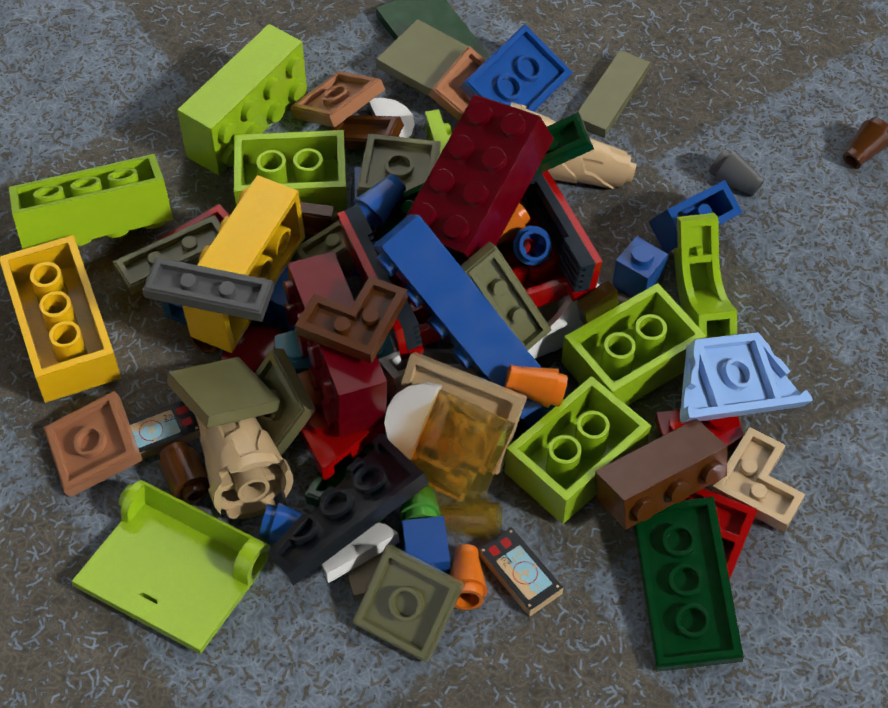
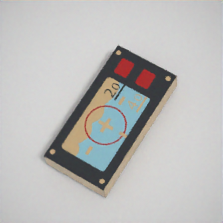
[129,401,201,460]
[478,527,563,617]

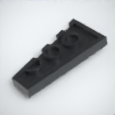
[267,433,429,586]

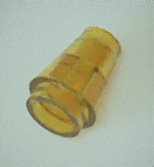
[440,498,502,539]

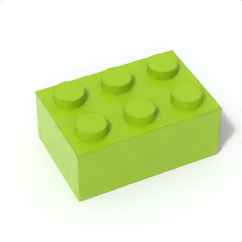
[234,130,348,212]
[561,283,707,406]
[504,376,651,524]

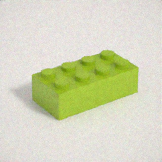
[177,24,307,176]
[9,154,173,250]

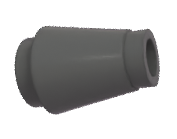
[709,148,765,197]

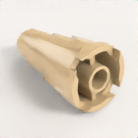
[510,102,637,189]
[196,417,293,519]

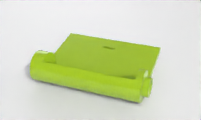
[71,480,270,654]

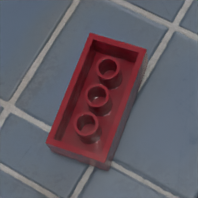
[405,94,554,266]
[283,251,387,437]

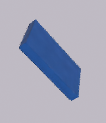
[460,24,573,111]

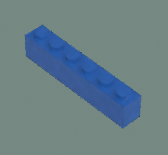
[373,214,565,430]

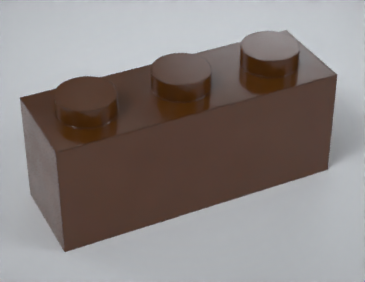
[595,419,727,530]

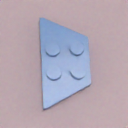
[680,332,813,424]

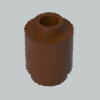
[159,441,210,504]

